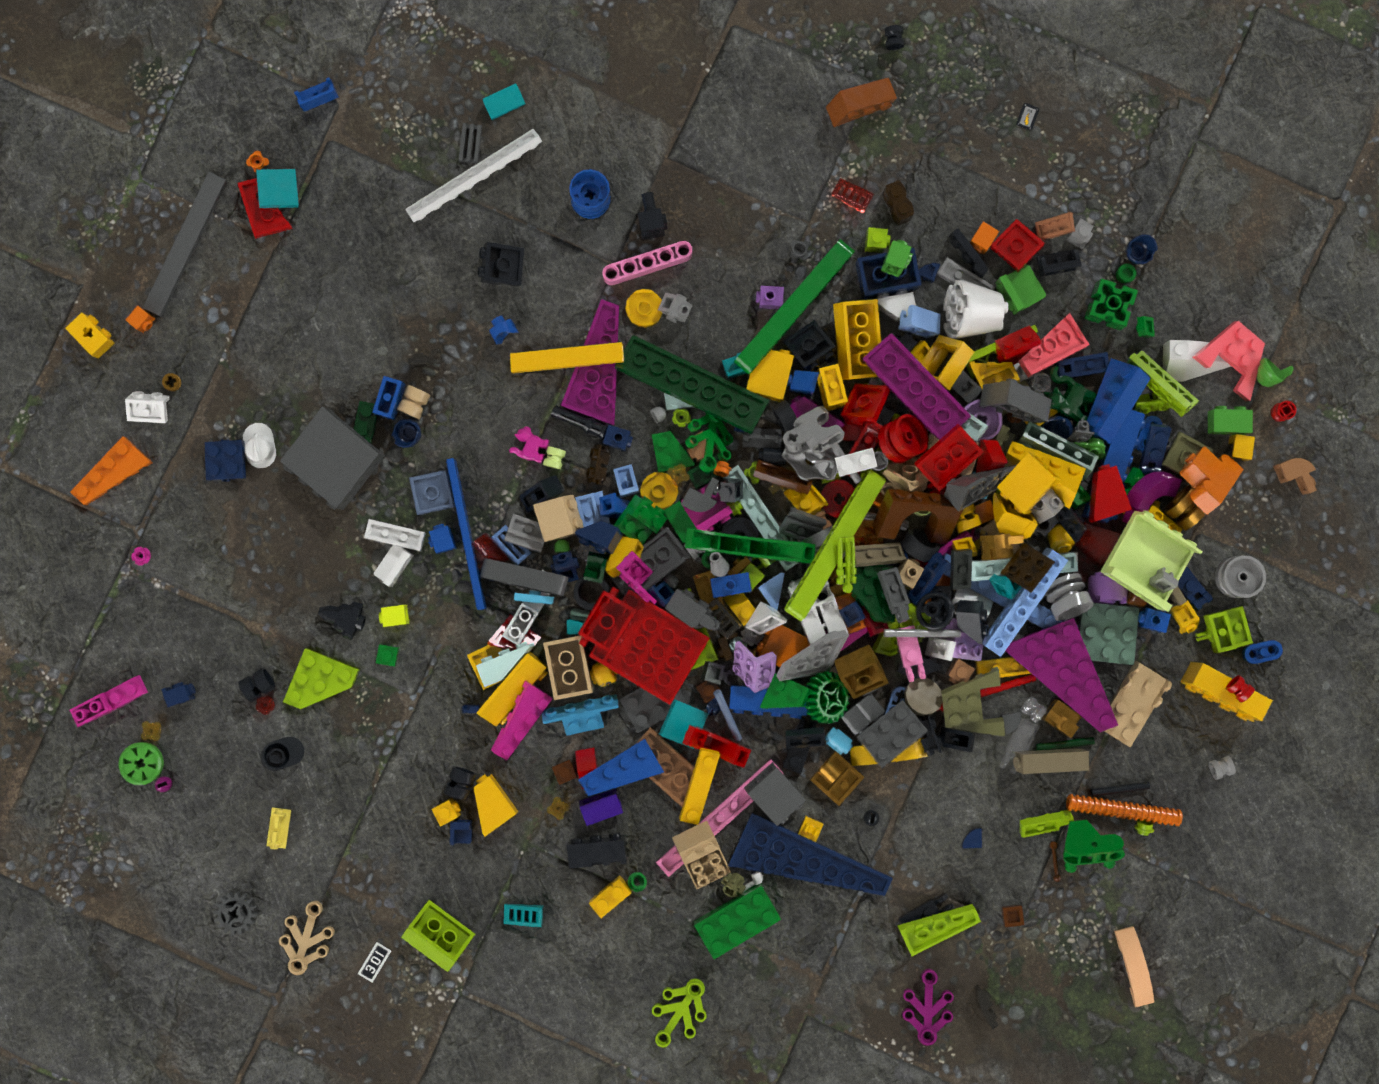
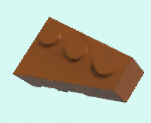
[826,77,897,127]

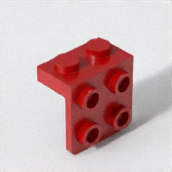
[995,325,1041,365]

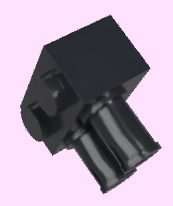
[638,192,668,241]

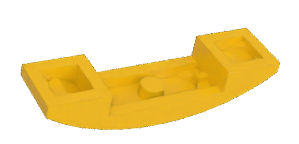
[850,737,928,766]

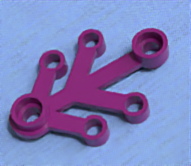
[902,969,954,1046]

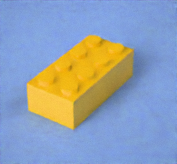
[1180,662,1273,722]

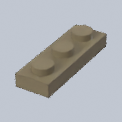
[855,542,906,567]

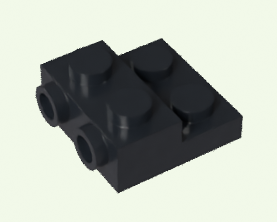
[477,242,524,287]
[783,320,837,372]

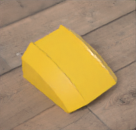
[993,493,1038,539]

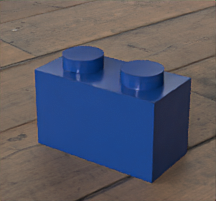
[372,376,406,421]

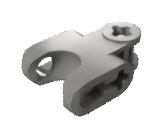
[783,406,845,457]

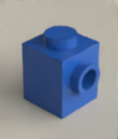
[428,524,457,554]
[1138,608,1171,633]

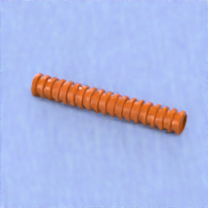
[1066,794,1183,827]

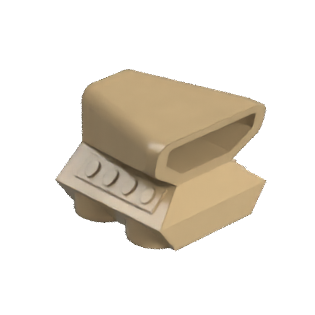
[880,457,929,495]

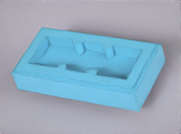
[514,590,554,604]

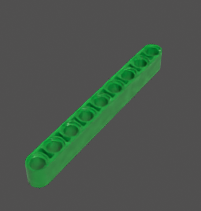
[734,239,855,375]

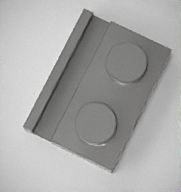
[504,514,544,553]

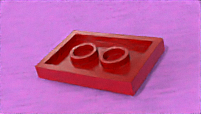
[914,424,983,492]

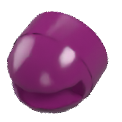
[155,776,172,792]

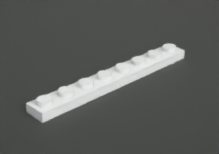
[405,129,542,222]

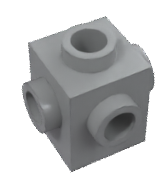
[658,293,692,323]

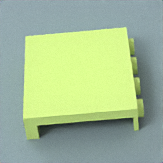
[1100,510,1203,612]

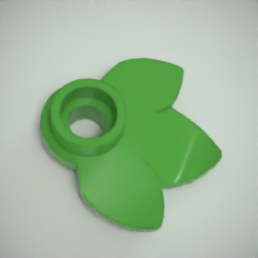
[1074,438,1106,461]

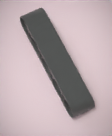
[479,558,568,597]

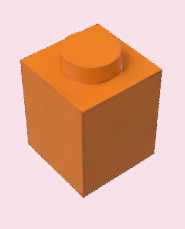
[970,221,999,255]

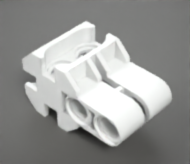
[788,580,849,645]

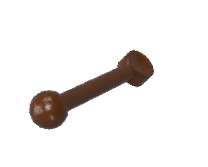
[1049,841,1061,882]

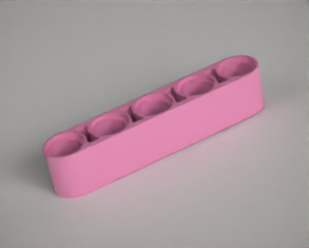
[602,241,692,285]

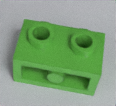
[881,240,913,277]
[1208,406,1253,435]

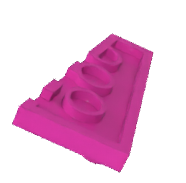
[491,681,553,760]

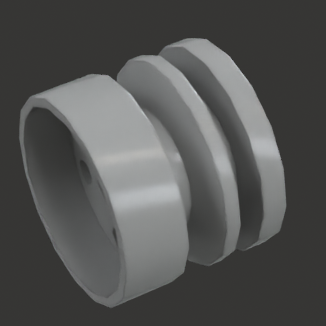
[1045,573,1094,621]

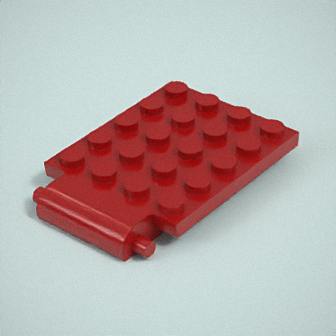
[577,587,710,705]

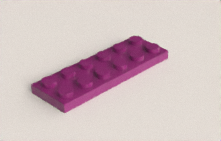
[862,333,971,440]

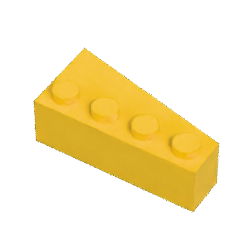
[1004,441,1086,509]

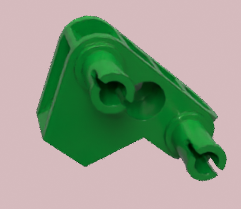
[1063,820,1125,873]

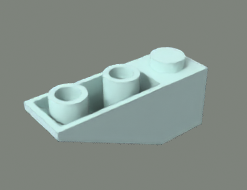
[476,642,535,687]

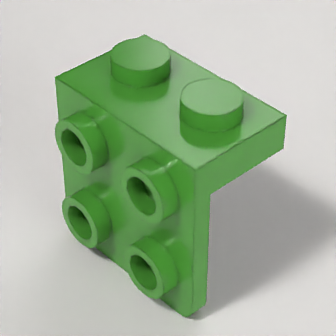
[995,265,1046,315]

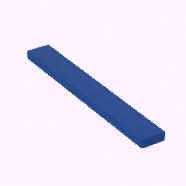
[446,458,487,610]

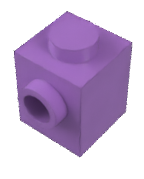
[756,286,784,309]

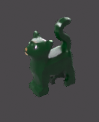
[1043,366,1097,427]

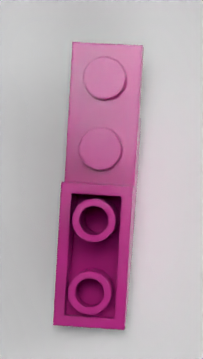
[70,675,148,727]

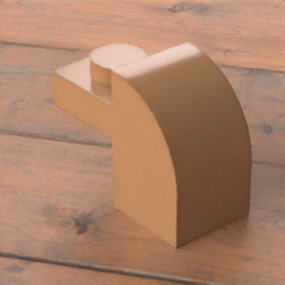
[1273,458,1317,495]

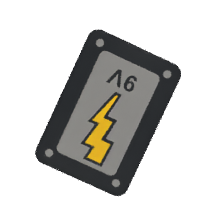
[1016,103,1039,130]

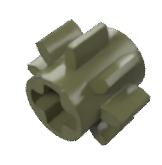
[721,873,746,897]

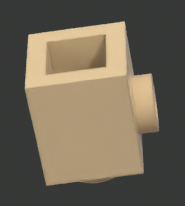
[898,558,924,590]

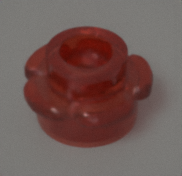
[256,696,275,715]

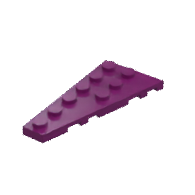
[561,299,619,426]

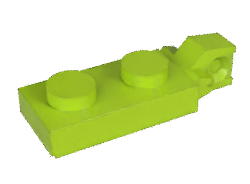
[1020,810,1074,838]

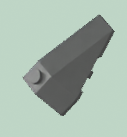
[944,465,1016,512]

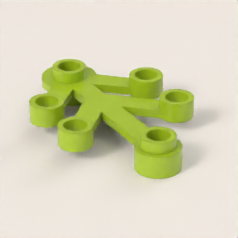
[652,978,706,1047]

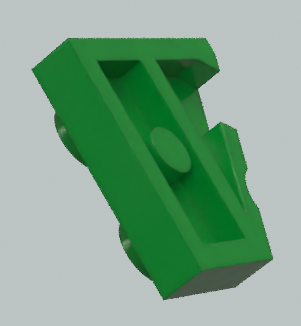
[652,431,695,472]
[760,673,811,709]

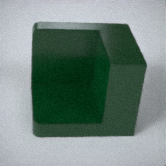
[583,551,608,583]

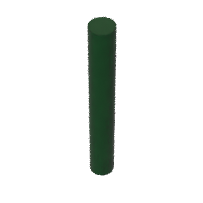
[1036,737,1095,750]

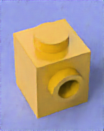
[432,798,461,827]

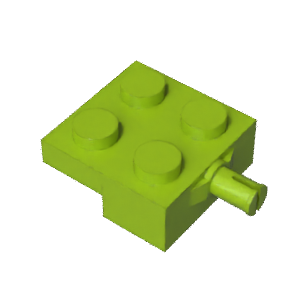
[1195,606,1253,653]

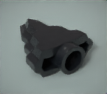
[318,602,366,640]

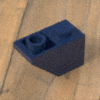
[575,521,623,554]

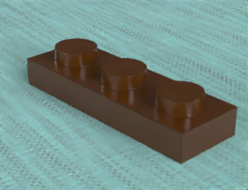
[753,460,813,495]

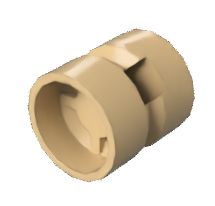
[397,385,431,420]

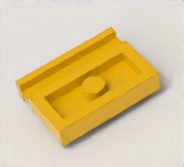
[783,484,828,515]

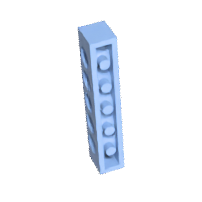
[983,547,1068,657]

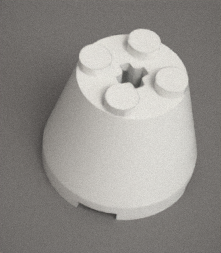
[943,280,1008,339]

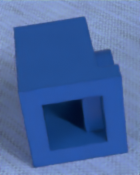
[599,493,629,519]

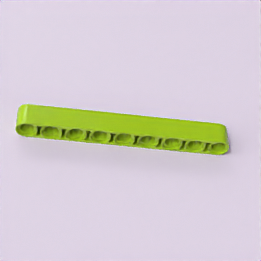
[784,469,886,621]

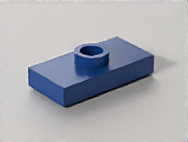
[710,572,752,598]

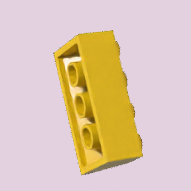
[833,299,881,380]
[476,652,548,727]

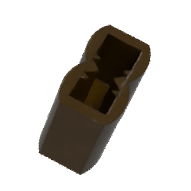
[883,180,914,226]

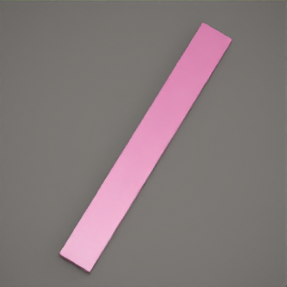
[656,759,784,877]

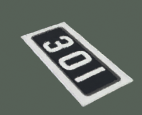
[358,942,391,983]

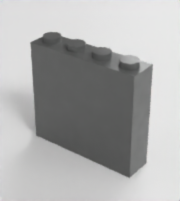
[280,407,385,510]

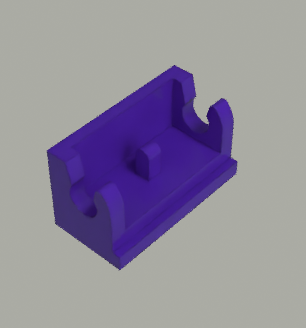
[579,788,623,826]

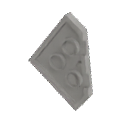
[776,630,848,682]

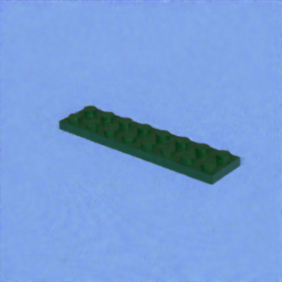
[615,335,769,435]

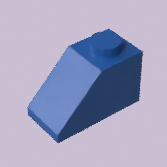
[787,370,819,397]

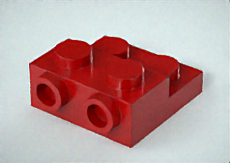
[841,384,890,425]

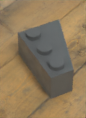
[979,379,1052,423]

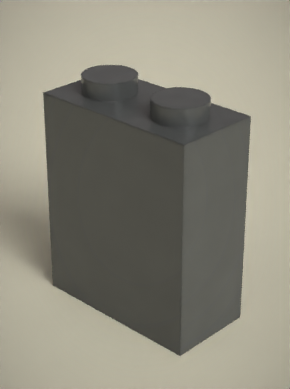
[744,762,806,826]

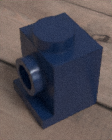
[161,682,196,707]

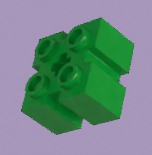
[1084,278,1138,330]

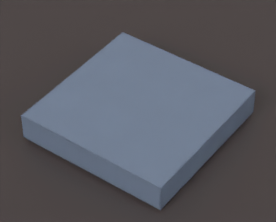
[409,470,455,515]

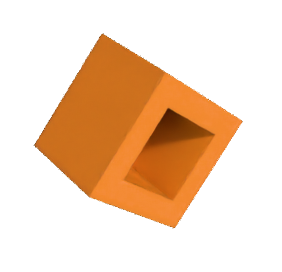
[126,306,155,333]

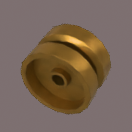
[1164,484,1206,531]

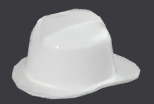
[243,423,276,468]

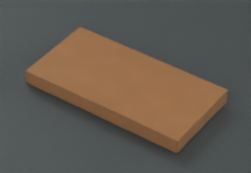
[637,727,695,807]

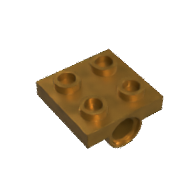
[810,751,864,806]

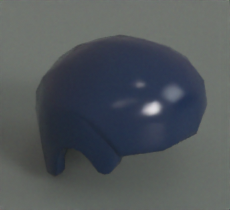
[1126,234,1158,265]
[1042,415,1073,439]
[392,418,422,448]

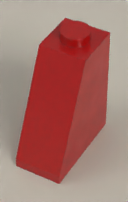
[1089,464,1132,523]

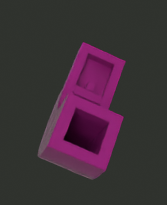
[1122,471,1182,523]

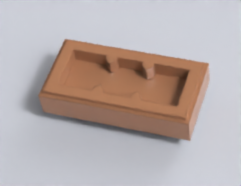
[1035,212,1075,241]

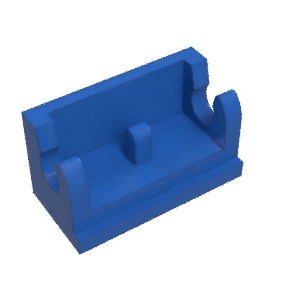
[294,77,339,112]

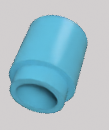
[825,727,853,755]

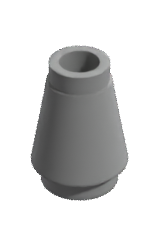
[709,552,729,577]

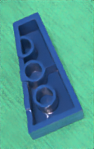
[1087,358,1151,444]

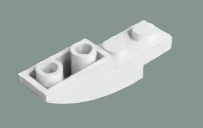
[502,570,550,645]

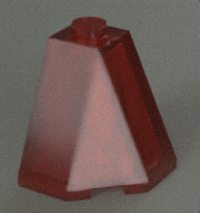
[1074,523,1121,570]

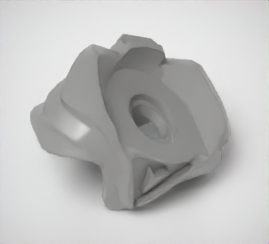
[782,447,838,480]

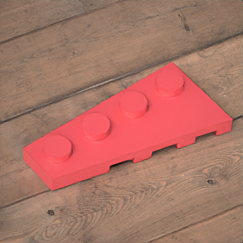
[1018,313,1090,378]

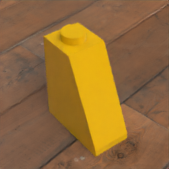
[474,774,519,837]

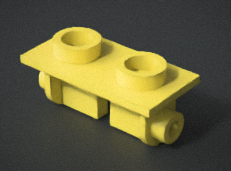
[266,807,291,849]

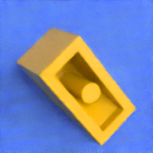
[722,593,756,626]

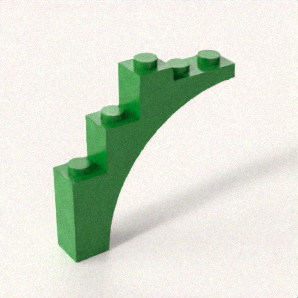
[685,528,816,564]

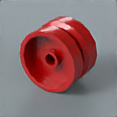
[878,414,929,464]

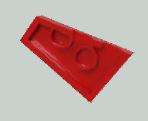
[237,178,292,239]

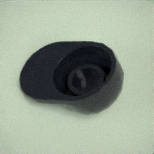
[260,737,304,771]

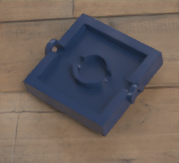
[205,439,246,482]

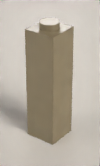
[1013,748,1089,774]

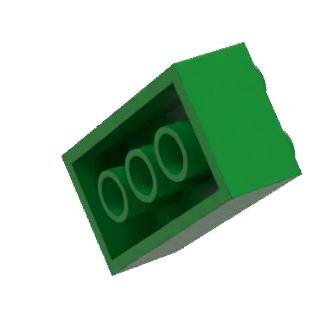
[694,883,781,959]

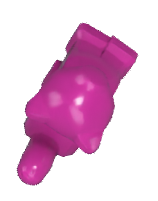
[509,426,550,463]

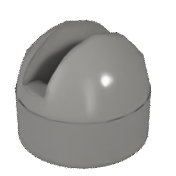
[650,406,666,423]

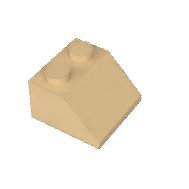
[533,495,583,542]

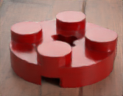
[821,480,855,518]

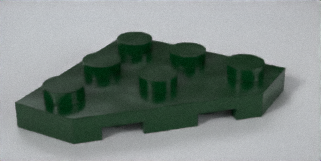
[843,559,895,624]

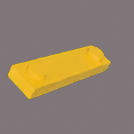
[679,748,720,825]

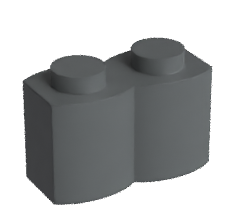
[841,693,885,735]

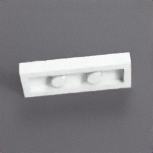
[364,519,426,552]

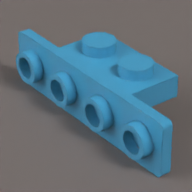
[542,694,619,736]

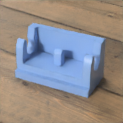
[898,305,941,338]

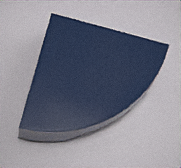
[919,263,940,283]
[462,705,481,713]
[962,828,982,848]

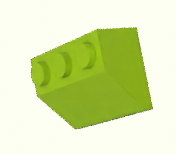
[401,900,475,972]

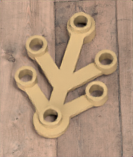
[279,901,335,975]

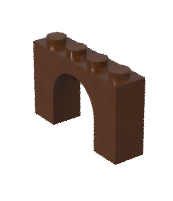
[872,489,963,544]

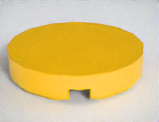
[625,289,663,328]
[640,472,678,510]

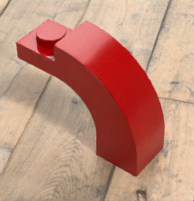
[682,725,751,768]

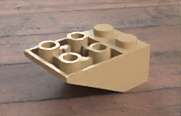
[672,821,731,890]

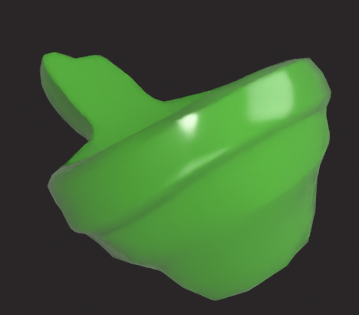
[1257,358,1294,387]

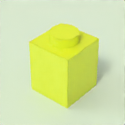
[379,605,410,627]

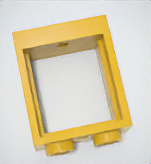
[921,335,974,390]

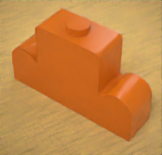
[1180,446,1244,515]

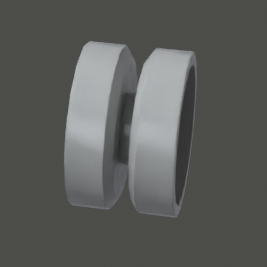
[1215,555,1266,598]

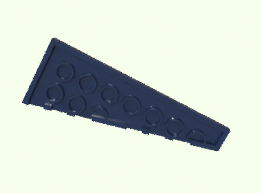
[728,812,893,896]

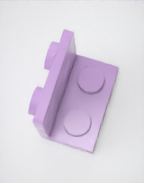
[940,618,986,661]
[733,641,777,693]

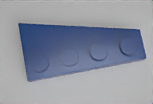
[578,739,664,796]

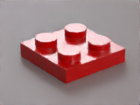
[990,219,1045,272]

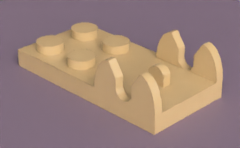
[1104,661,1172,747]

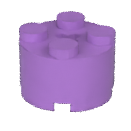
[1088,572,1128,605]

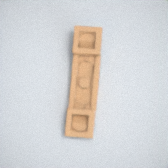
[1114,926,1154,1007]

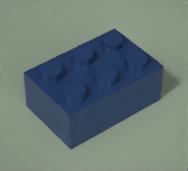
[855,247,922,300]

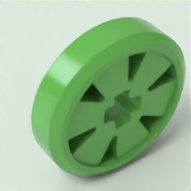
[119,742,164,785]

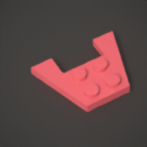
[1193,321,1265,401]

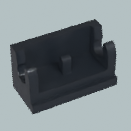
[1036,249,1082,277]

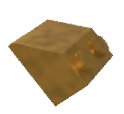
[834,645,889,699]

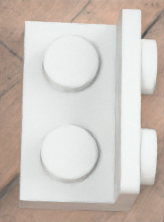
[125,391,169,423]

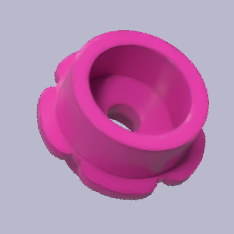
[131,547,151,566]

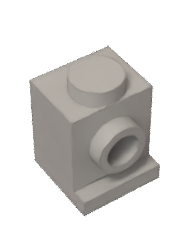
[1066,218,1094,249]

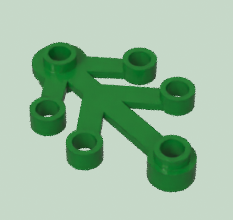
[685,412,733,472]

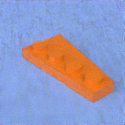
[70,436,153,506]

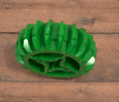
[804,671,851,724]

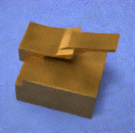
[980,534,1024,560]
[1041,699,1081,738]

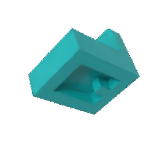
[989,574,1022,599]

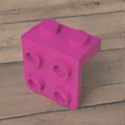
[681,483,733,531]
[616,551,657,604]

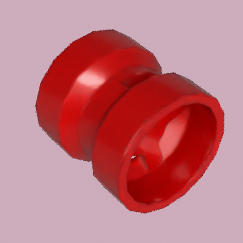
[1270,401,1297,422]
[1226,675,1255,703]

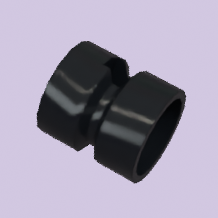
[238,667,276,703]
[444,766,476,800]

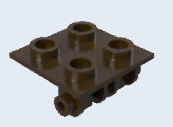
[1001,543,1055,593]

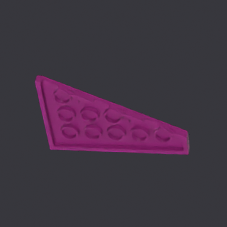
[1005,617,1118,732]

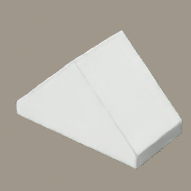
[746,601,787,635]

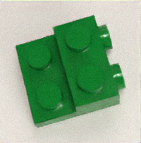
[613,495,668,545]

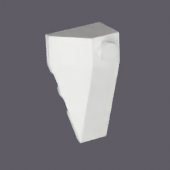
[1163,340,1232,382]

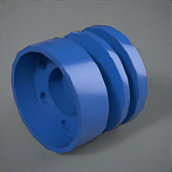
[569,169,611,219]

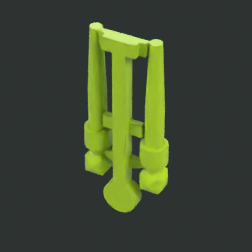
[836,537,856,593]

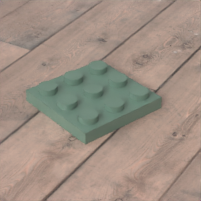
[1078,603,1139,665]

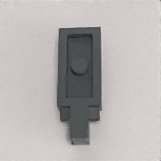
[877,567,910,623]

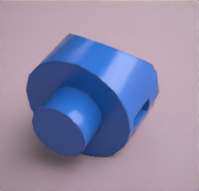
[489,316,519,345]

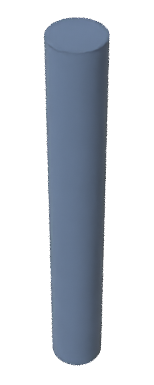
[713,689,742,741]

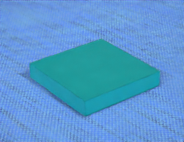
[256,169,299,208]
[659,699,709,749]

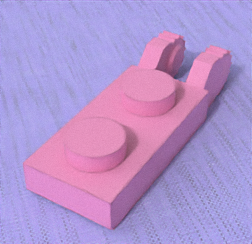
[896,625,926,682]

